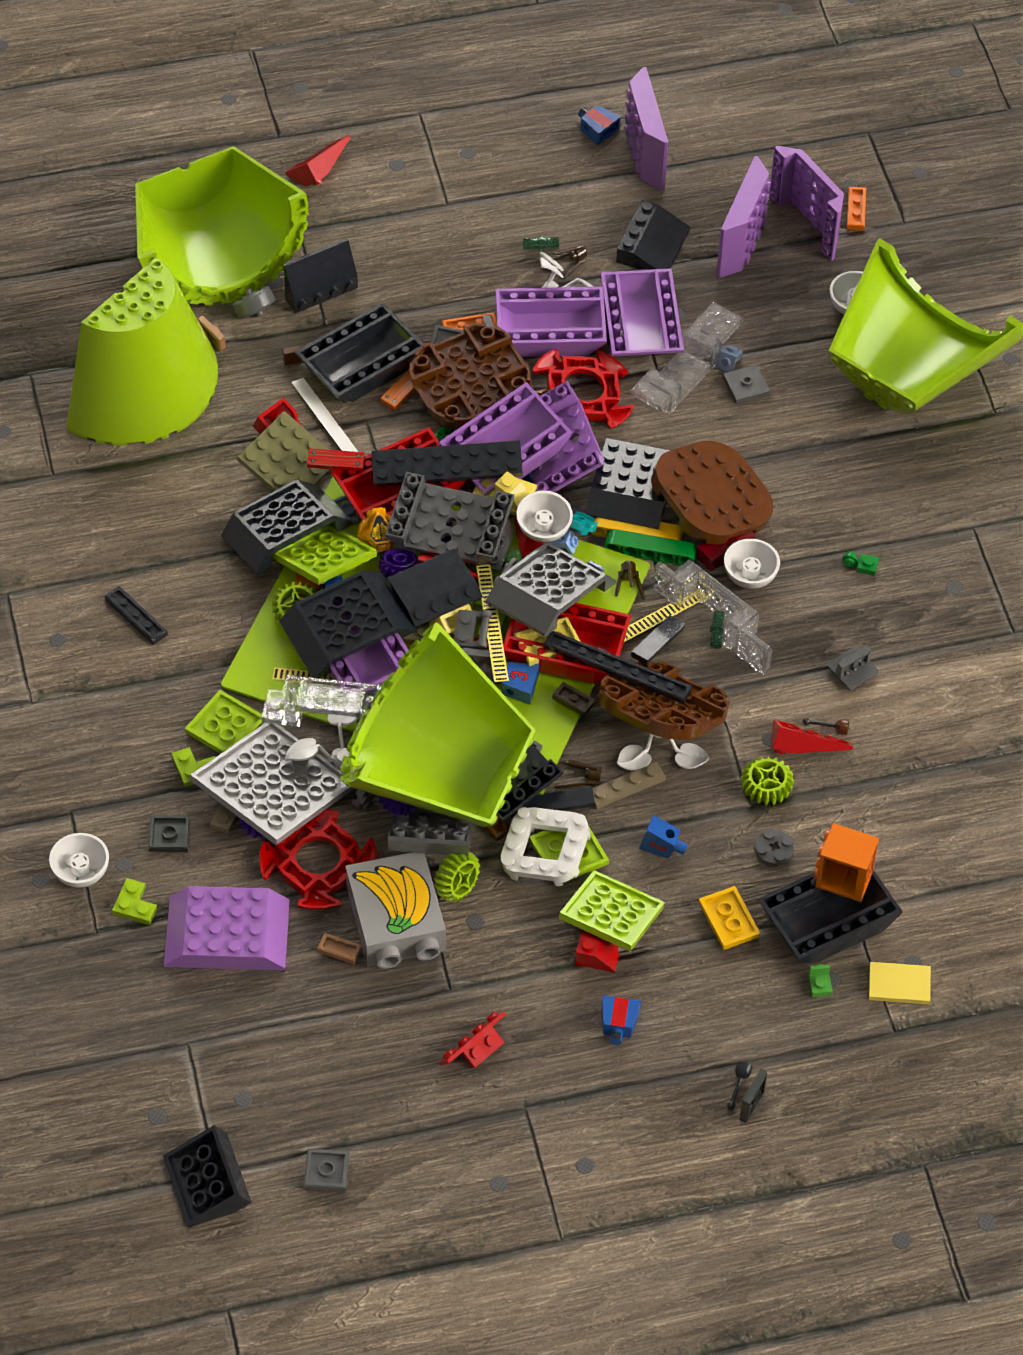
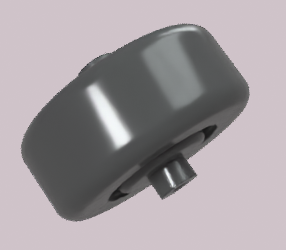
[232,286,276,319]

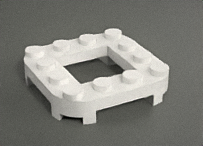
[501,807,590,886]

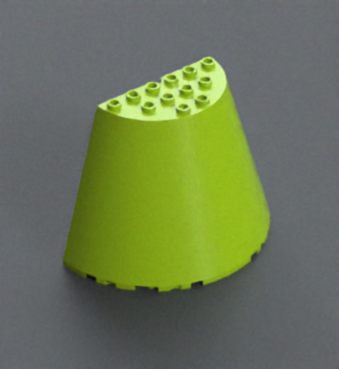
[135,146,309,305]
[829,238,1023,414]
[66,257,218,446]
[340,622,536,827]

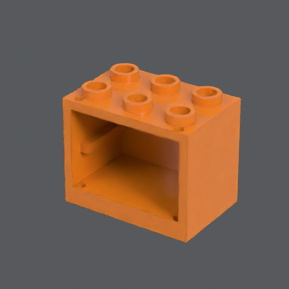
[814,823,879,902]

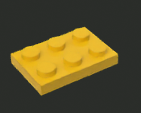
[698,886,760,950]

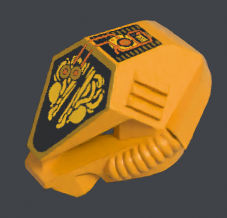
[357,507,395,553]

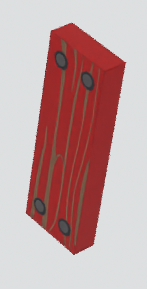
[307,448,365,472]

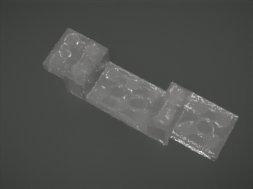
[631,302,743,414]
[653,559,772,675]
[261,675,381,726]

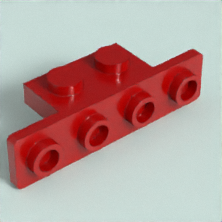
[439,1011,506,1068]

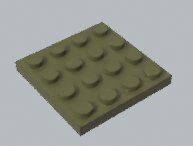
[236,411,331,492]

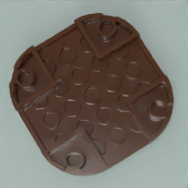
[410,323,532,429]
[651,441,773,544]
[598,661,730,740]

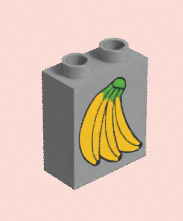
[346,852,446,969]

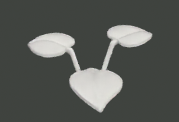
[539,252,593,288]
[285,705,359,769]
[617,734,709,771]

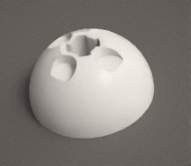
[830,271,863,314]
[517,491,573,542]
[724,539,780,589]
[49,833,109,888]

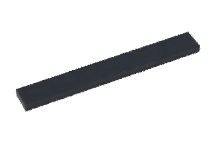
[543,631,692,704]

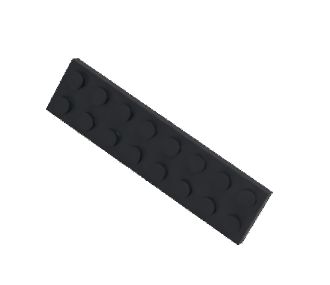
[371,440,523,487]

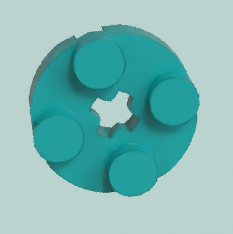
[569,511,598,535]

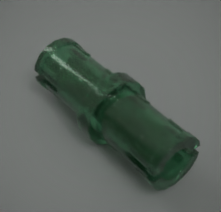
[523,236,559,250]
[710,610,725,649]

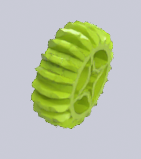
[272,581,317,626]
[741,755,794,806]
[434,852,480,902]

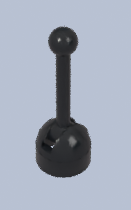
[727,1062,753,1109]

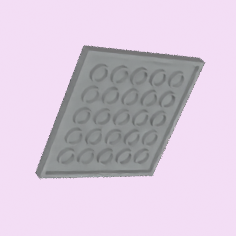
[190,719,354,845]

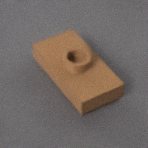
[198,316,226,351]
[317,933,362,965]

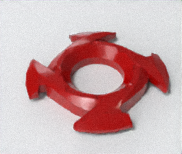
[532,349,634,429]
[259,809,377,910]

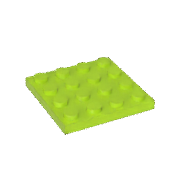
[271,524,377,585]
[559,870,665,951]

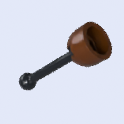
[802,718,849,735]

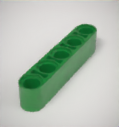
[604,529,697,567]

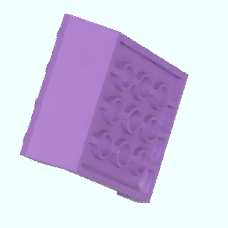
[769,146,844,261]
[531,381,604,492]

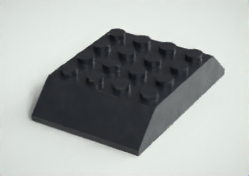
[295,302,424,402]
[586,438,670,530]
[758,870,903,964]

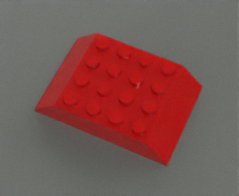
[331,427,465,521]
[503,603,632,684]

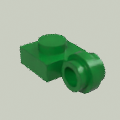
[842,552,879,576]

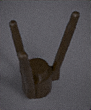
[552,244,587,279]
[615,561,646,600]
[555,759,602,788]

